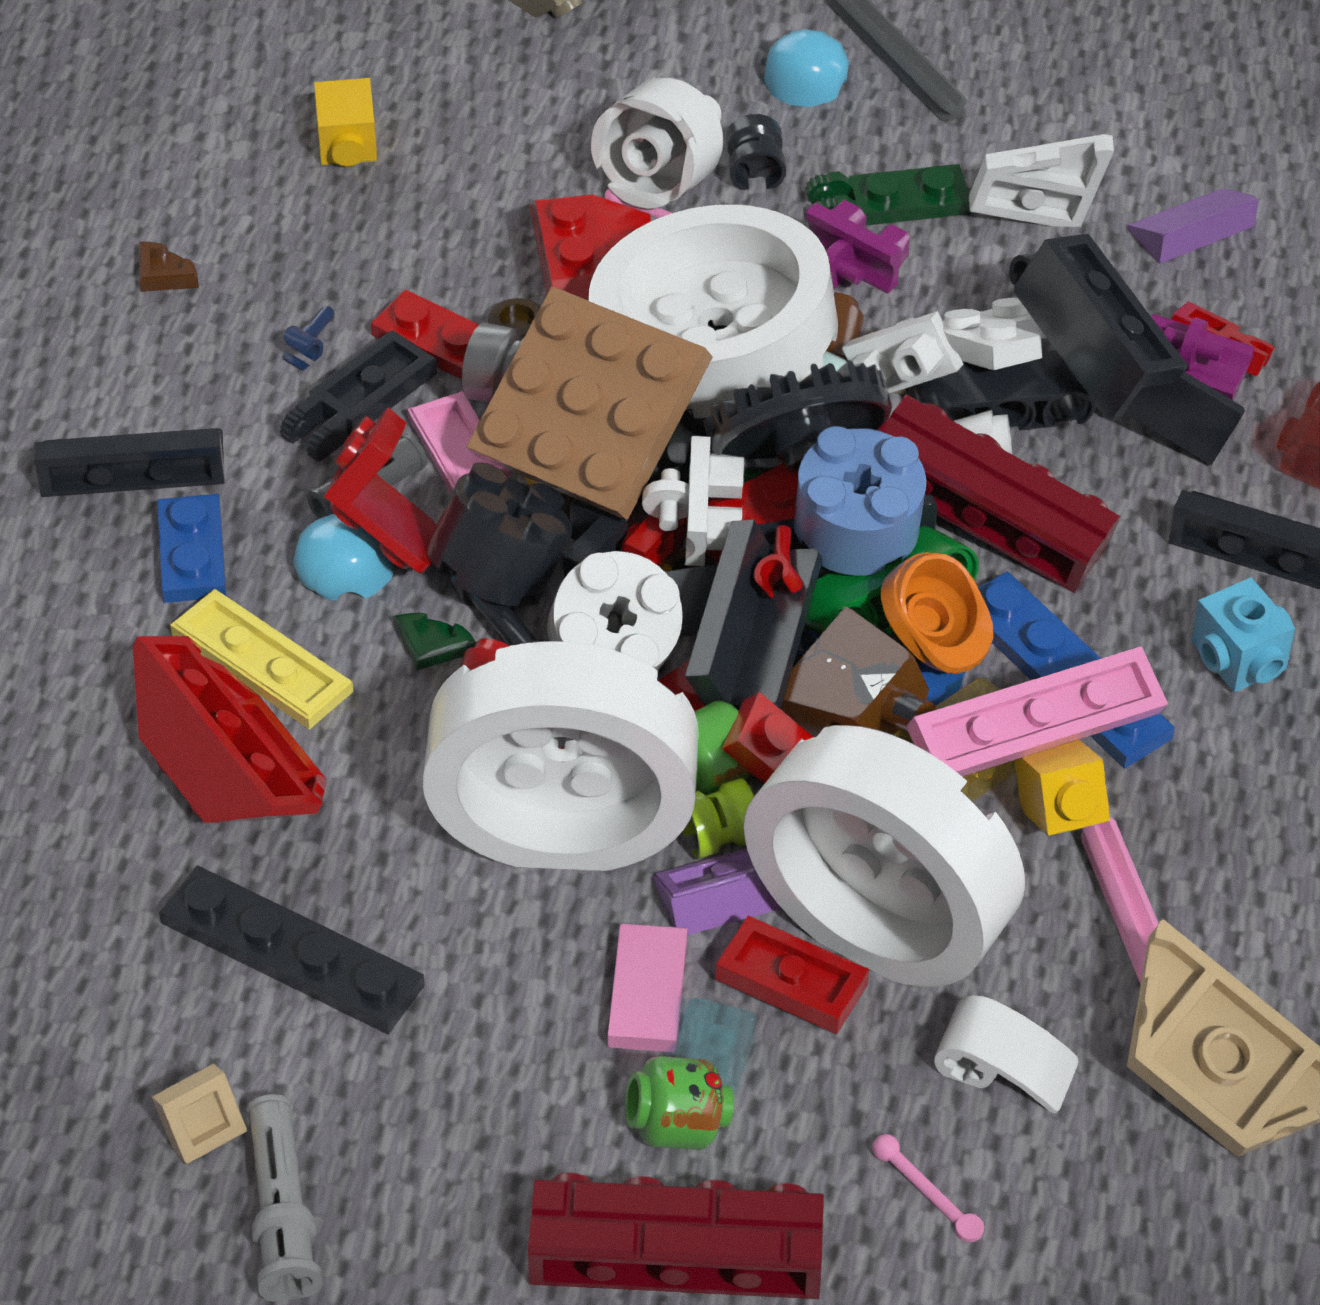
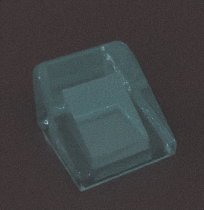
[674,997,756,1095]

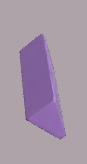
[1128,188,1259,264]
[652,848,782,935]

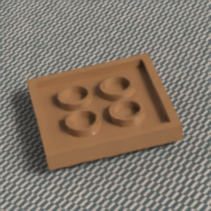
[466,286,713,521]

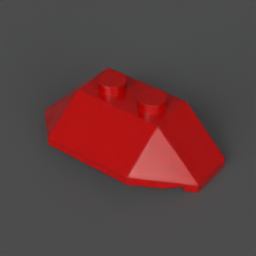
[529,194,652,301]
[132,636,327,823]

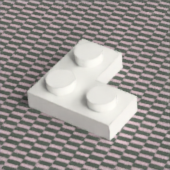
[942,298,1047,370]

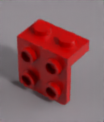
[324,407,437,573]

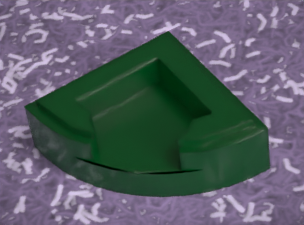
[395,612,476,671]

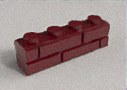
[878,394,1121,593]
[528,1173,824,1299]

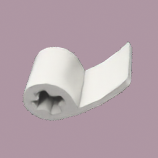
[934,995,1078,1113]

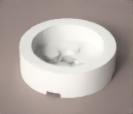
[589,205,838,418]
[423,641,699,871]
[744,725,1025,987]

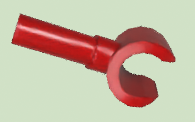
[754,525,803,599]

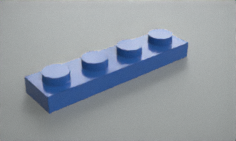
[978,571,1175,769]

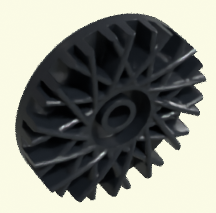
[703,360,892,473]

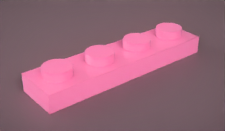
[906,646,1168,776]

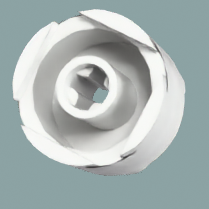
[591,78,723,209]
[547,551,682,671]

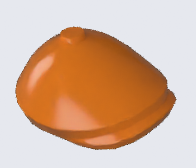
[881,552,993,674]

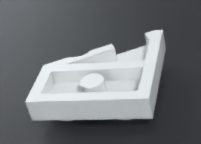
[969,134,1114,227]

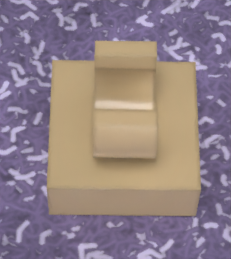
[152,1064,247,1165]

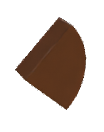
[139,241,199,292]

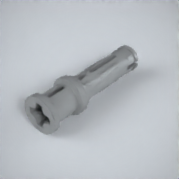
[247,1094,323,1302]

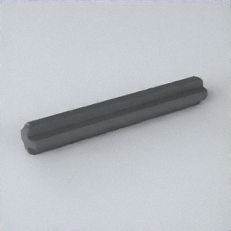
[828,0,967,122]

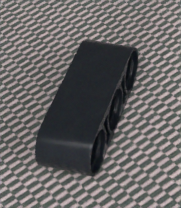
[913,350,1095,431]

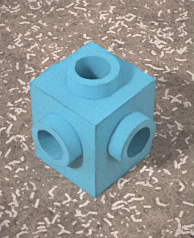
[1191,577,1295,693]

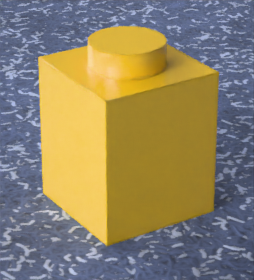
[314,78,377,166]
[1015,739,1110,836]

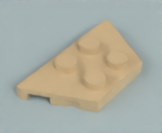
[1127,919,1320,1157]

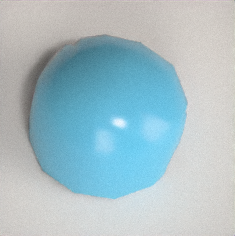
[764,29,850,107]
[293,513,395,601]

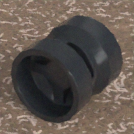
[726,114,786,190]

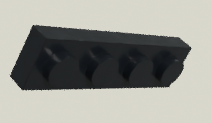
[159,865,425,1035]

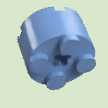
[794,426,926,576]

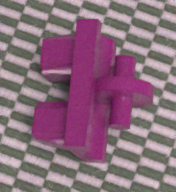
[805,199,910,294]
[1152,314,1254,401]

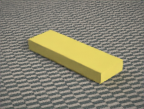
[170,588,353,730]

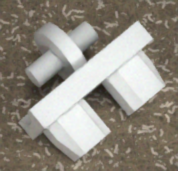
[842,311,963,393]
[642,436,744,566]

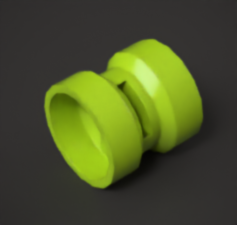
[682,778,754,860]

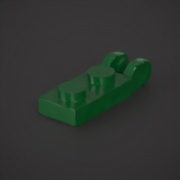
[805,164,971,226]

